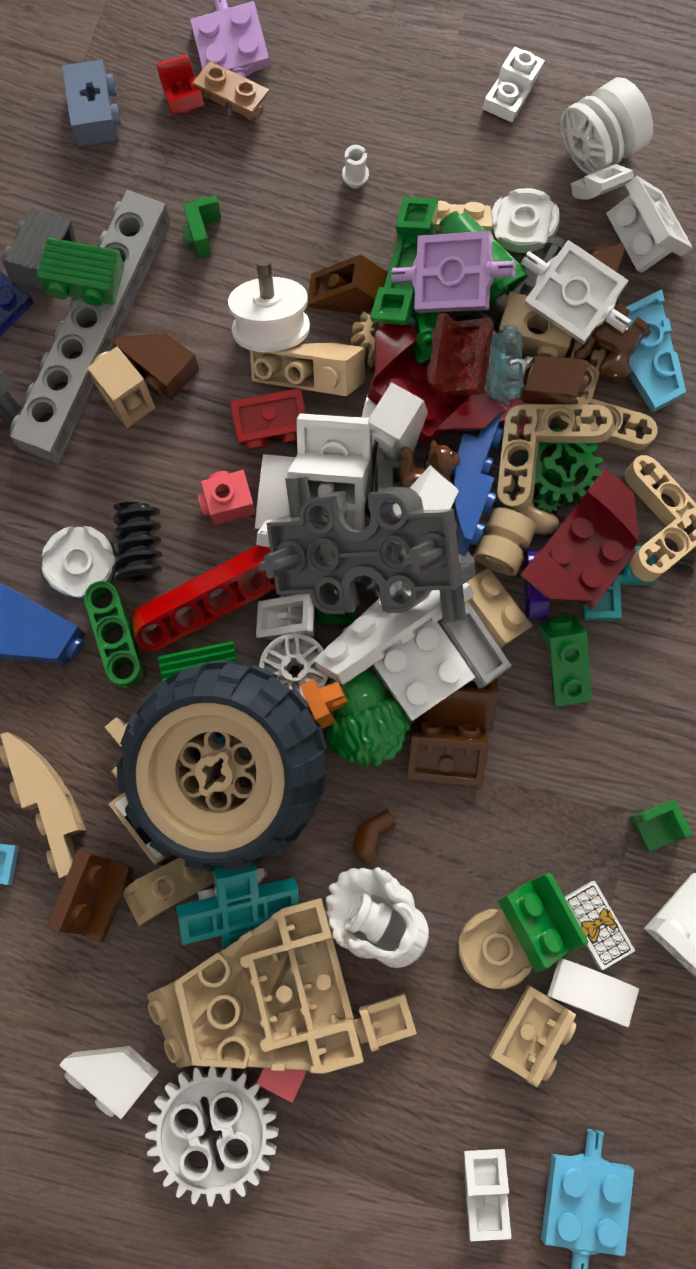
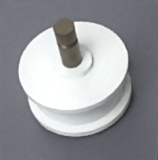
[228,258,310,352]

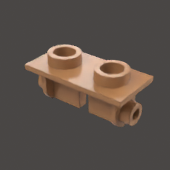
[192,61,269,121]

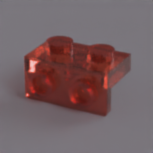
[427,313,494,397]

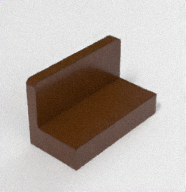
[418,678,498,730]

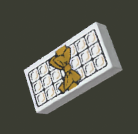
[565,881,635,970]

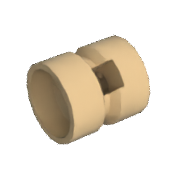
[473,508,537,576]

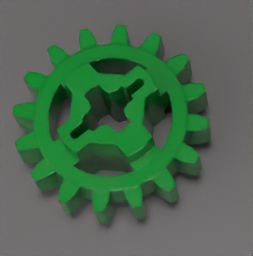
[523,427,603,507]

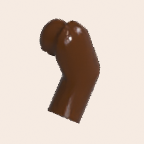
[353,809,396,865]

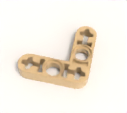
[554,340,658,451]
[497,404,615,512]
[624,455,696,582]

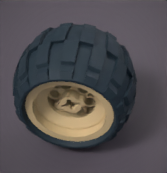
[116,661,328,871]

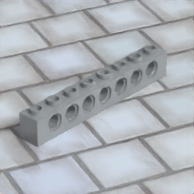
[10,190,171,464]

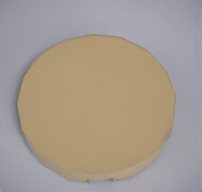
[458,909,532,989]

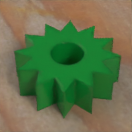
[534,490,562,515]

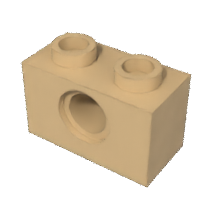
[495,291,572,358]
[87,346,155,428]

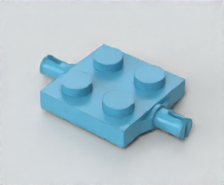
[541,1129,634,1269]

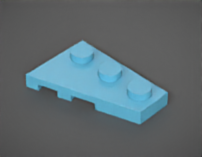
[626,289,686,413]

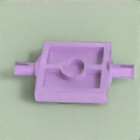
[190,0,271,78]
[391,231,516,313]

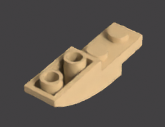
[0,732,86,878]

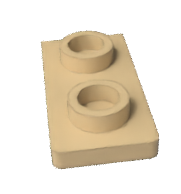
[123,858,214,926]

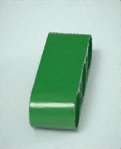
[84,581,146,690]

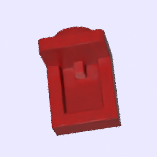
[156,55,204,115]

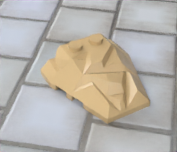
[174,898,364,1074]

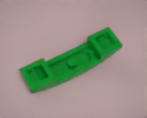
[370,197,439,325]

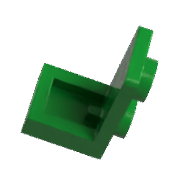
[539,615,592,707]

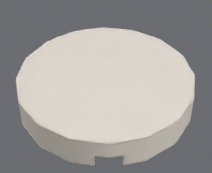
[491,188,559,253]
[42,526,116,599]

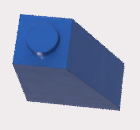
[0,583,85,665]

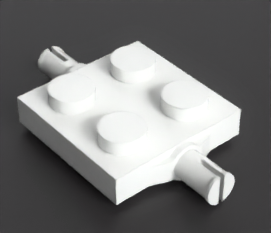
[521,240,632,345]

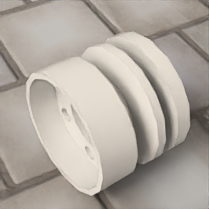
[560,77,653,175]

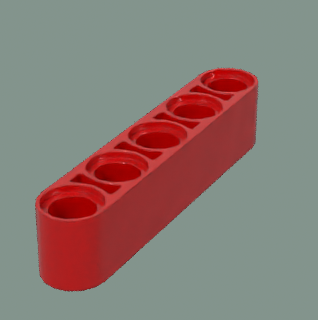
[130,545,276,651]

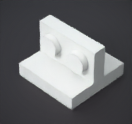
[606,176,693,273]

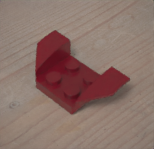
[367,323,505,445]
[521,468,639,610]

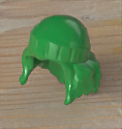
[324,668,410,767]

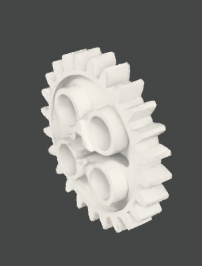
[145,1066,279,1206]

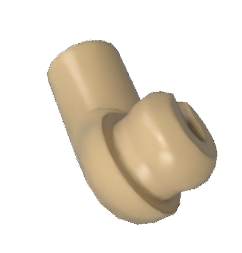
[513,491,559,536]

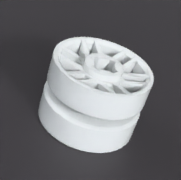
[259,634,329,700]

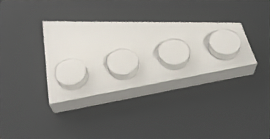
[313,581,475,685]

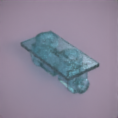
[483,325,524,407]

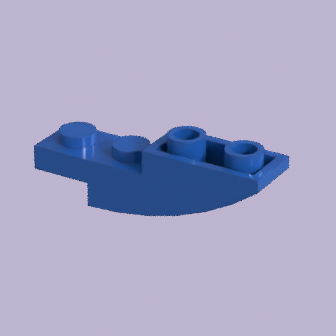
[451,413,504,556]

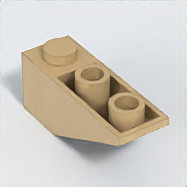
[250,343,365,396]

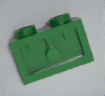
[497,873,588,973]

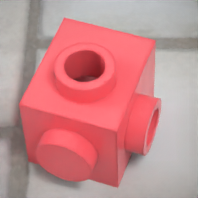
[197,470,256,526]

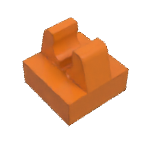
[300,678,348,729]

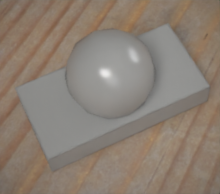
[439,603,512,688]

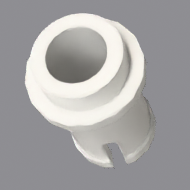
[342,145,369,188]

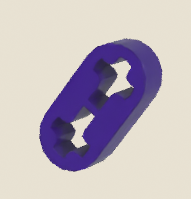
[524,551,549,619]

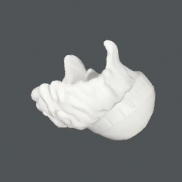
[325,867,429,968]

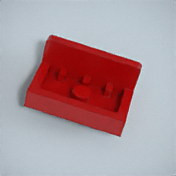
[230,388,306,450]

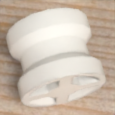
[345,892,392,943]

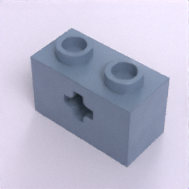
[62,59,122,147]

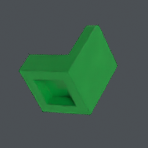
[629,800,693,852]

